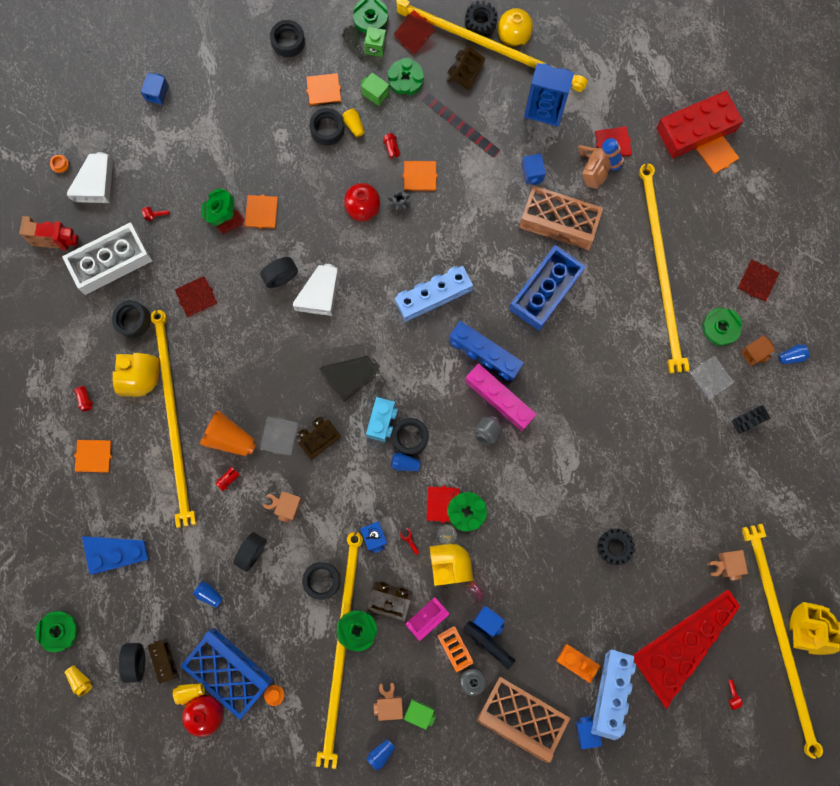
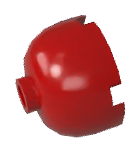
[344,183,381,221]
[182,695,224,737]

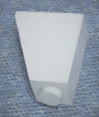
[67,152,113,203]
[293,264,339,316]

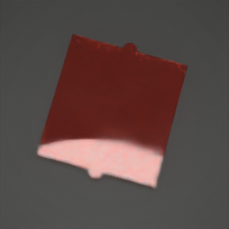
[393,10,435,55]
[737,259,779,302]
[174,276,217,317]

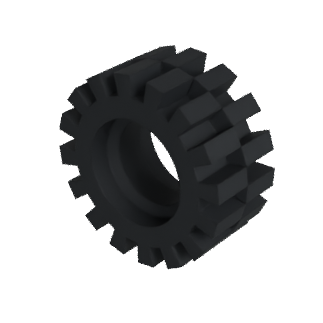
[465,1,498,37]
[731,405,771,434]
[597,529,635,565]

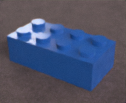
[524,63,574,127]
[509,245,586,331]

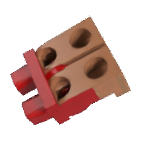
[19,216,79,251]

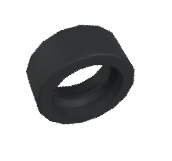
[270,20,305,57]
[309,108,345,146]
[260,257,298,288]
[112,300,151,338]
[392,418,429,456]
[233,532,267,572]
[302,562,341,600]
[119,643,145,683]

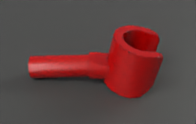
[141,207,169,221]
[400,528,420,555]
[728,679,743,710]

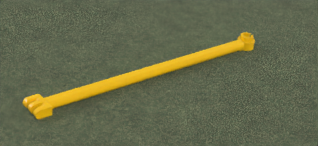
[396,0,588,92]
[639,164,689,373]
[151,310,197,528]
[742,524,823,759]
[316,532,363,769]

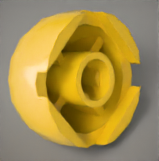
[497,8,533,47]

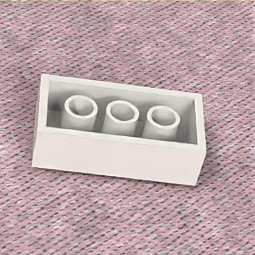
[62,222,152,295]

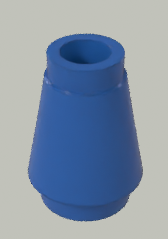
[778,344,810,365]
[391,452,420,472]
[192,581,223,608]
[366,740,395,771]

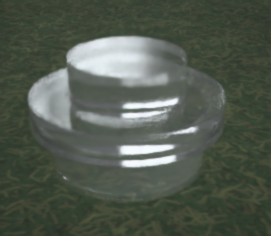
[437,525,457,544]

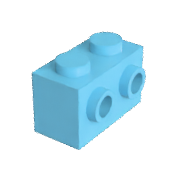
[366,397,398,442]

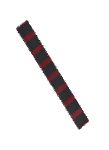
[421,93,500,158]

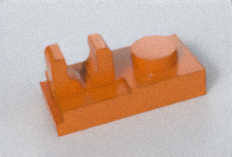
[556,644,600,683]

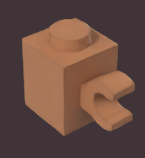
[263,491,303,523]
[708,550,748,580]
[374,683,403,721]

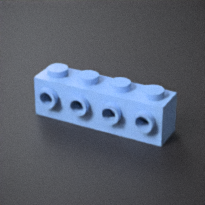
[395,266,473,322]
[591,649,636,740]

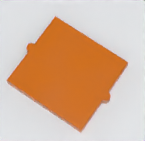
[306,73,341,106]
[696,136,739,174]
[402,161,438,191]
[245,194,278,229]
[74,440,113,473]

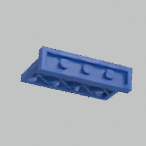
[181,627,274,720]

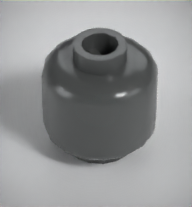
[474,416,503,445]
[460,668,486,696]

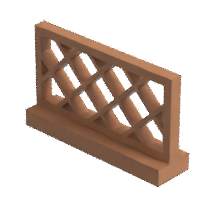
[519,185,603,250]
[475,677,570,763]

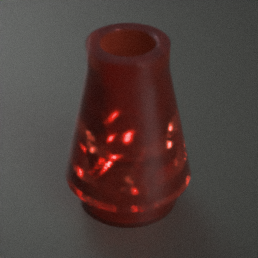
[217,209,245,235]

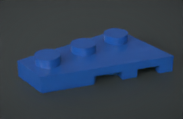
[82,536,149,575]

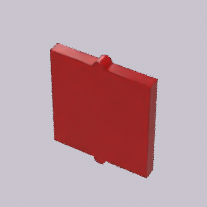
[595,126,632,157]
[427,485,460,524]

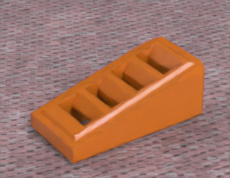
[437,626,474,672]

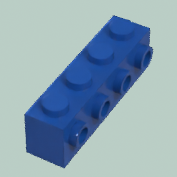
[449,321,524,383]

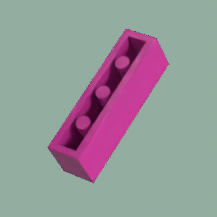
[465,363,537,432]

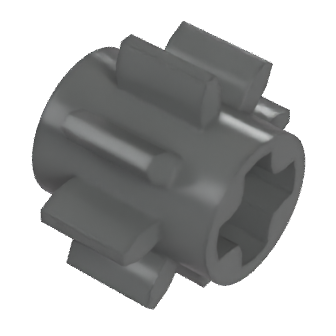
[388,188,411,213]

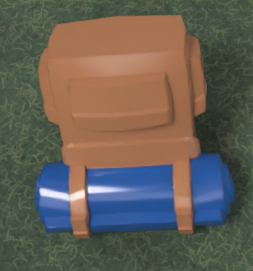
[578,138,624,189]

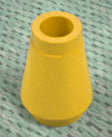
[342,108,365,137]
[65,665,93,697]
[173,683,205,705]

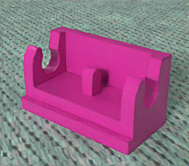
[405,597,449,641]

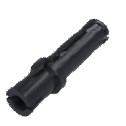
[462,620,516,669]

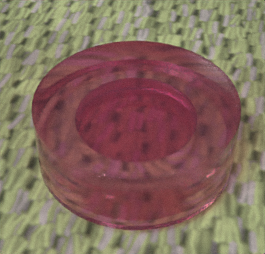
[466,581,485,601]

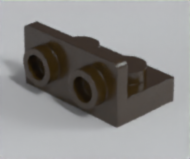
[446,46,486,90]
[295,416,342,460]
[367,581,413,621]
[148,638,179,684]

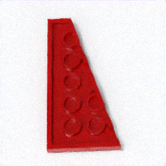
[632,589,741,709]

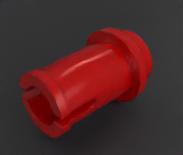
[383,133,401,159]
[74,386,93,412]
[215,467,240,491]

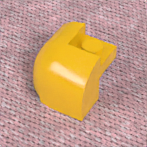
[113,353,160,397]
[429,544,474,586]
[789,602,840,655]

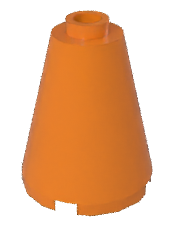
[199,410,256,456]

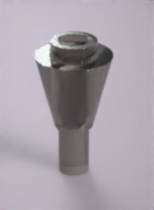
[341,25,366,59]

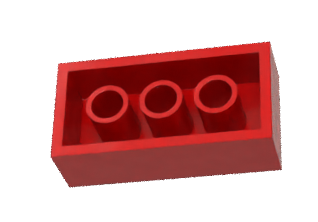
[656,90,743,159]

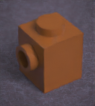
[740,335,775,367]

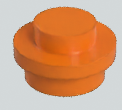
[50,155,69,173]
[264,685,285,706]

